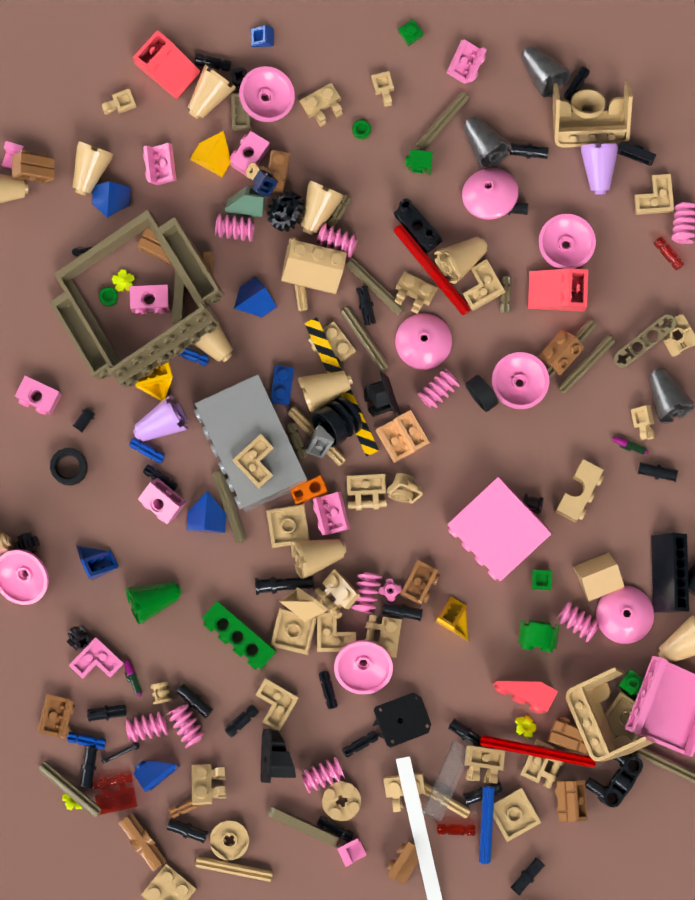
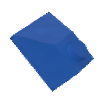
[133,760,180,792]

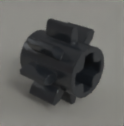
[14,532,40,553]
[67,625,91,650]

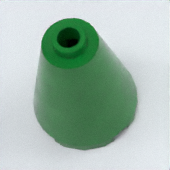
[126,581,182,624]

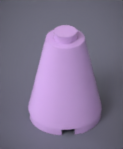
[581,144,618,195]
[133,395,189,441]

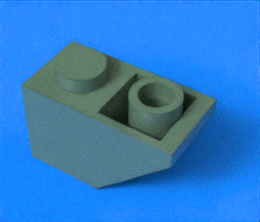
[225,185,266,217]

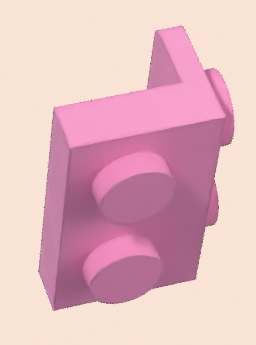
[446,39,487,84]
[143,143,176,186]
[313,492,350,535]

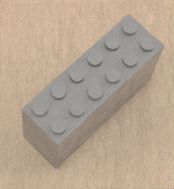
[194,375,307,513]

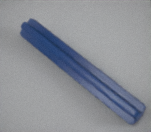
[479,786,495,864]

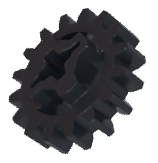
[267,191,306,232]

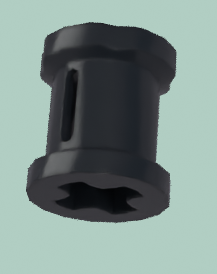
[231,68,247,89]
[523,493,544,514]

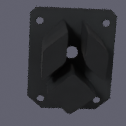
[364,371,401,417]
[373,693,431,748]
[260,729,296,783]

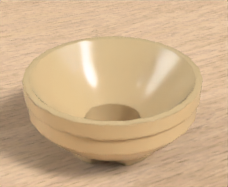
[571,89,605,119]

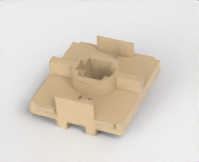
[658,314,695,357]

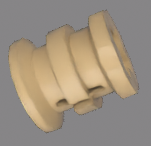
[150,682,172,705]

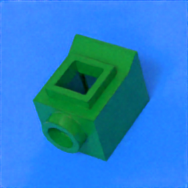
[405,149,433,175]
[616,670,643,698]

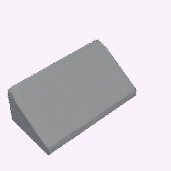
[306,425,335,458]

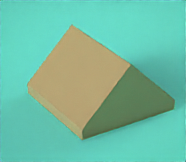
[573,552,624,602]

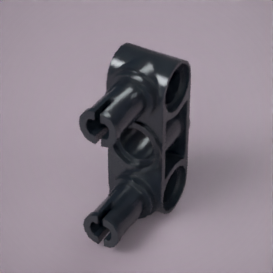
[393,198,442,254]
[585,754,643,808]

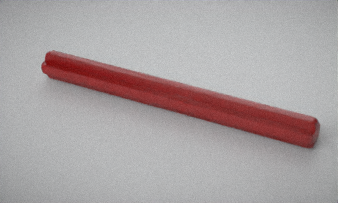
[393,224,471,316]
[480,735,596,768]

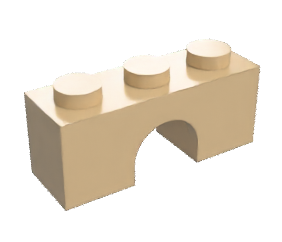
[555,459,604,523]

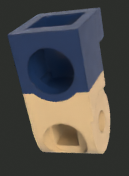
[246,163,278,197]

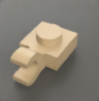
[371,71,394,107]
[102,89,136,115]
[631,405,655,440]

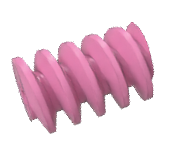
[671,202,695,244]
[215,214,255,242]
[316,223,358,258]
[417,369,460,409]
[351,572,383,614]
[556,601,600,642]
[166,704,205,749]
[126,712,168,743]
[301,757,345,794]

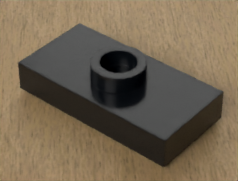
[617,142,656,166]

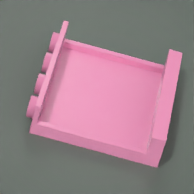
[447,476,552,582]
[625,656,695,757]

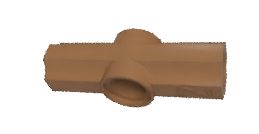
[119,813,167,871]

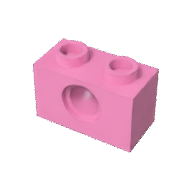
[230,131,270,176]
[130,284,170,315]
[15,376,62,415]
[138,478,187,524]

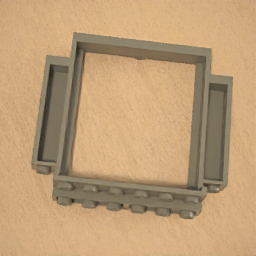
[49,210,225,388]

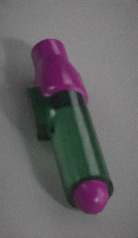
[612,436,649,455]
[124,660,143,697]

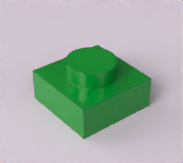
[398,19,424,46]
[531,570,552,590]

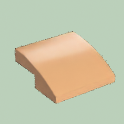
[375,410,430,463]

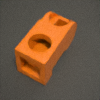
[290,475,330,505]

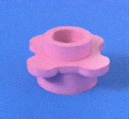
[379,579,402,602]

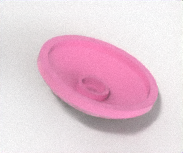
[239,66,295,122]
[462,168,519,219]
[538,214,596,269]
[395,313,452,370]
[492,352,549,409]
[0,549,49,605]
[596,586,654,644]
[334,640,393,694]

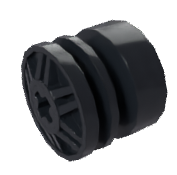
[311,396,362,447]

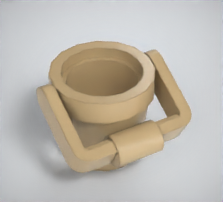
[387,473,423,504]

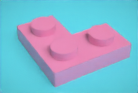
[69,637,124,679]

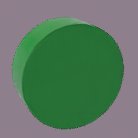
[352,120,371,140]
[99,287,118,307]

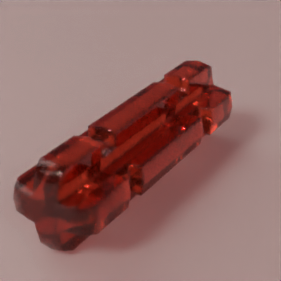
[654,237,684,270]
[437,824,476,836]

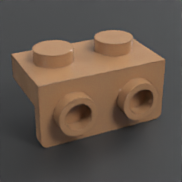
[538,329,584,375]
[400,560,440,605]
[37,694,75,739]
[386,841,419,885]

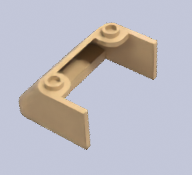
[552,81,633,148]
[566,667,655,762]

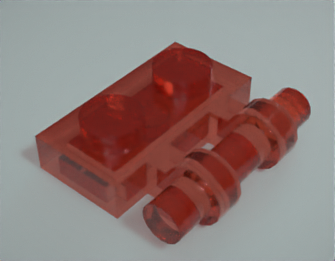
[93,773,138,815]

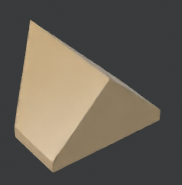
[279,587,328,621]

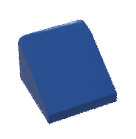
[251,25,274,47]

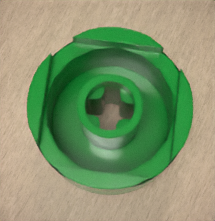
[518,620,560,653]

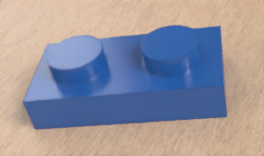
[271,365,294,406]

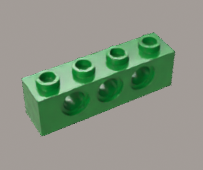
[202,601,277,670]

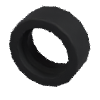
[465,375,499,412]
[50,448,88,486]

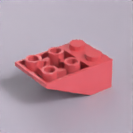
[133,30,201,100]
[528,268,588,312]
[492,681,558,714]

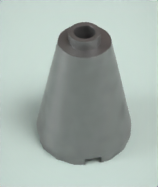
[522,46,571,98]
[463,117,512,170]
[649,368,694,424]

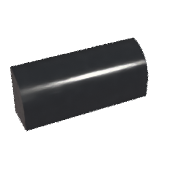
[651,533,689,613]

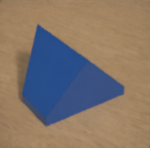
[92,181,131,218]
[234,276,277,318]
[187,491,226,533]
[76,546,119,580]

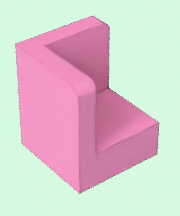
[2,141,26,170]
[337,838,366,867]

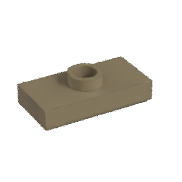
[231,93,251,131]

